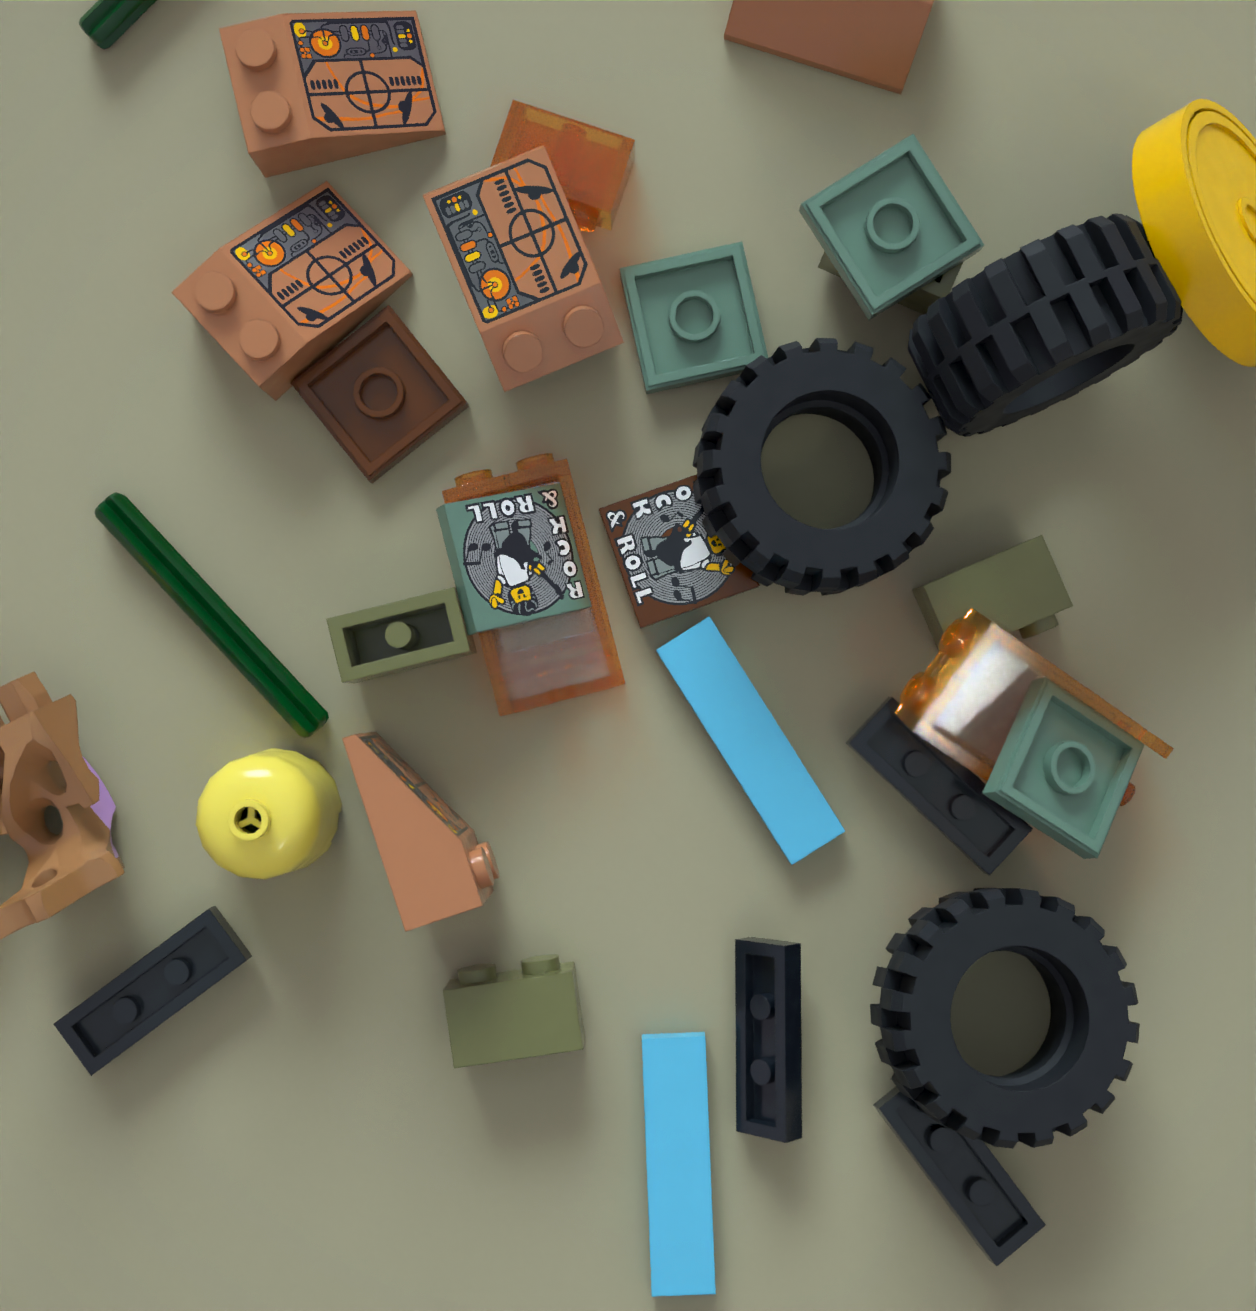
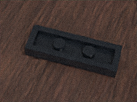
[846,697,1033,876]
[54,906,252,1076]
[735,937,802,1143]
[873,1086,1046,1266]

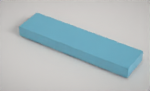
[656,616,845,865]
[642,1032,716,1297]

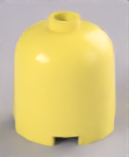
[196,748,342,880]

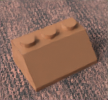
[724,0,934,95]

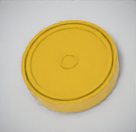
[1132,99,1256,367]

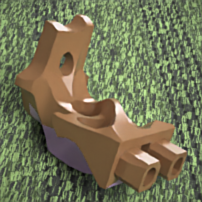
[0,671,125,940]

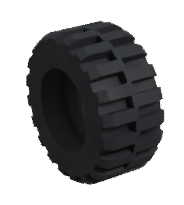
[908,214,1183,437]
[693,338,951,596]
[870,888,1140,1149]

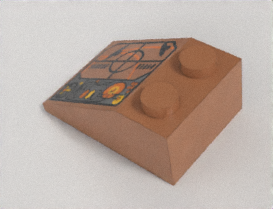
[219,10,446,178]
[422,145,624,392]
[171,181,413,401]
[342,732,500,932]

